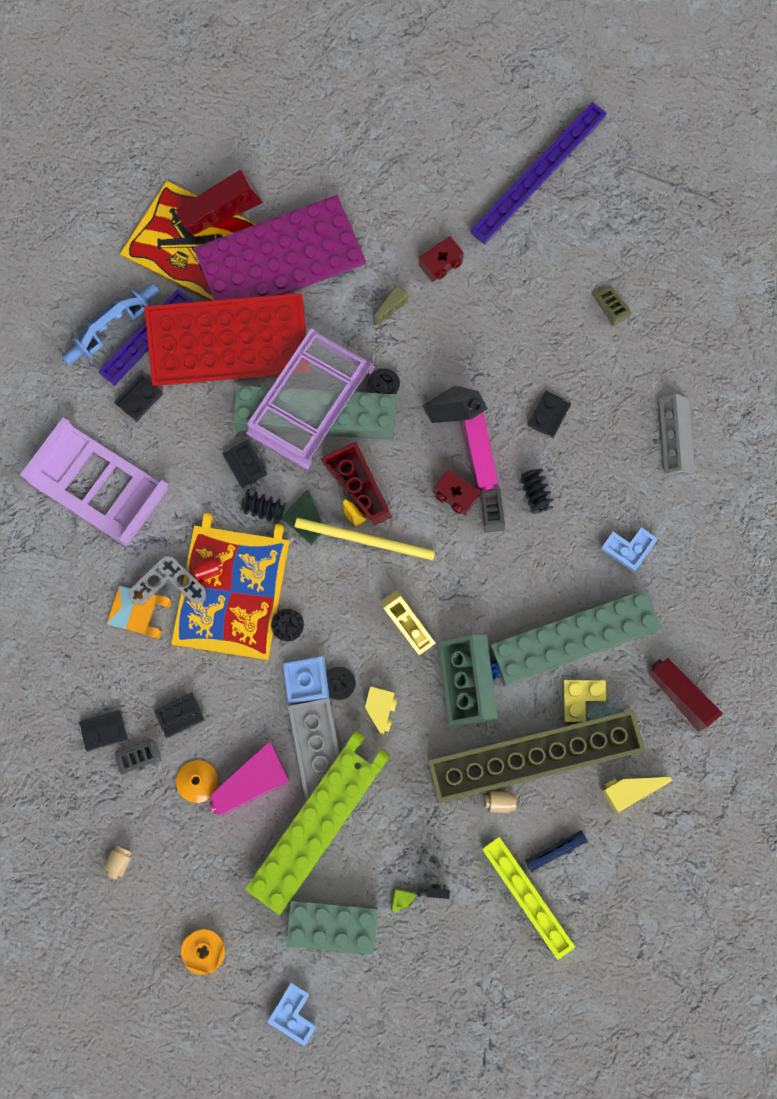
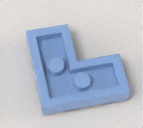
[601,527,658,572]
[268,982,317,1047]

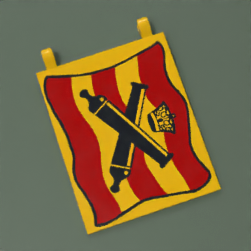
[120,181,256,301]

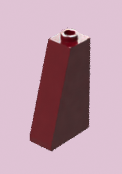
[648,658,723,731]

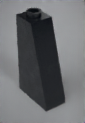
[422,386,488,423]

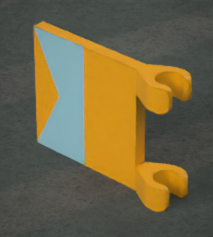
[107,586,172,639]

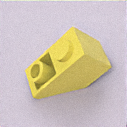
[365,687,398,736]

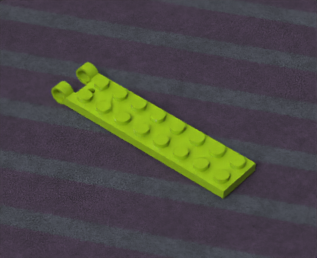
[245,731,391,915]

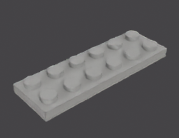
[288,698,353,826]

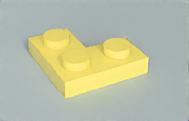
[563,680,606,723]

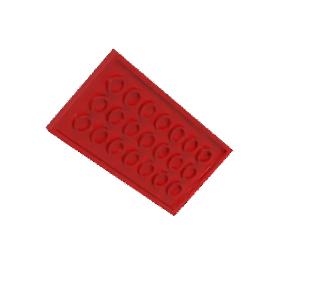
[144,293,310,386]

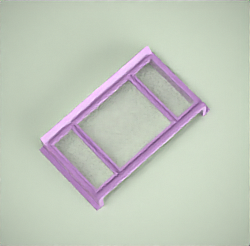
[246,328,374,470]

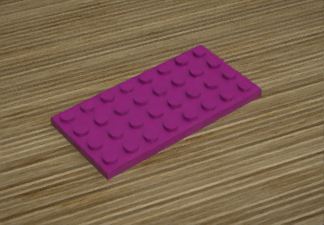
[193,195,366,301]

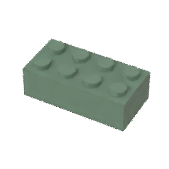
[439,635,498,726]
[286,900,378,955]

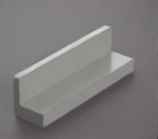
[659,394,695,475]

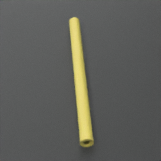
[295,517,435,561]

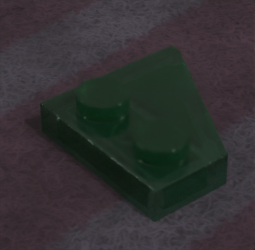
[281,490,322,545]

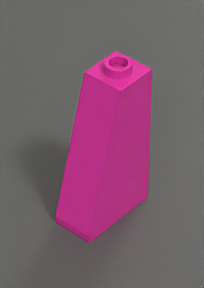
[460,412,498,491]
[209,742,290,816]

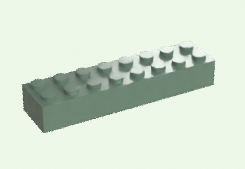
[233,386,396,440]
[489,589,661,687]

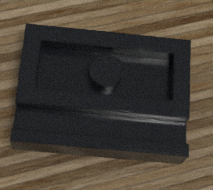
[114,374,163,422]
[528,391,571,439]
[222,439,267,488]
[154,693,205,739]
[79,710,128,752]
[417,884,450,899]

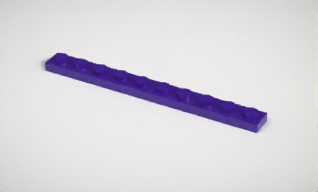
[470,102,607,245]

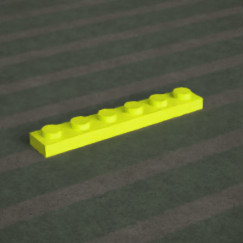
[482,837,575,960]

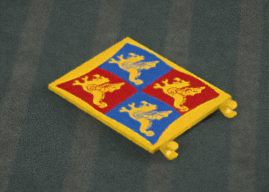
[171,513,290,660]

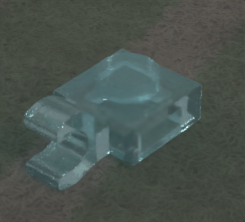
[586,698,624,721]

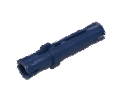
[525,830,587,873]

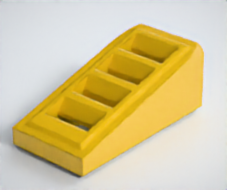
[342,499,367,528]

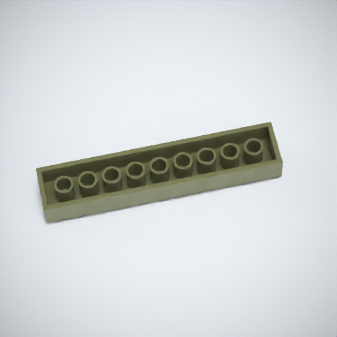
[427,710,645,804]

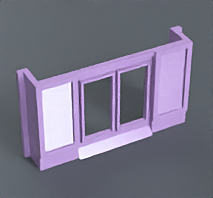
[20,417,168,546]

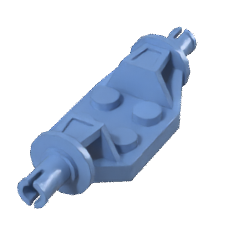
[61,283,160,366]

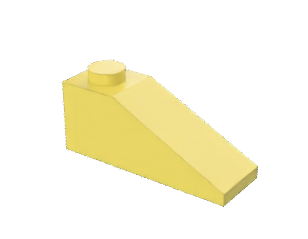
[381,590,436,655]
[602,777,673,813]

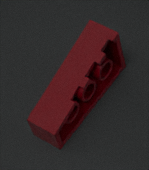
[176,169,263,236]
[320,441,392,526]

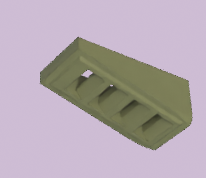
[593,285,631,326]
[374,286,409,325]

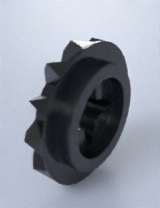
[369,368,400,394]
[271,609,304,642]
[326,667,356,701]

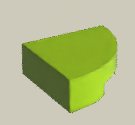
[391,889,416,911]

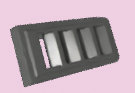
[480,489,505,532]
[115,740,161,775]

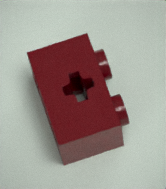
[419,236,464,282]
[433,469,481,516]

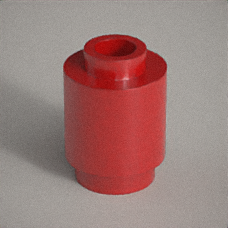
[192,555,224,581]

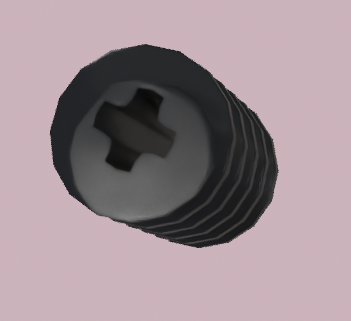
[520,469,554,514]
[241,489,286,524]

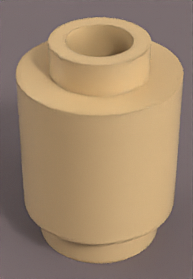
[484,791,516,813]
[103,845,132,880]

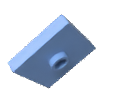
[283,656,329,705]

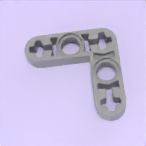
[129,556,207,605]

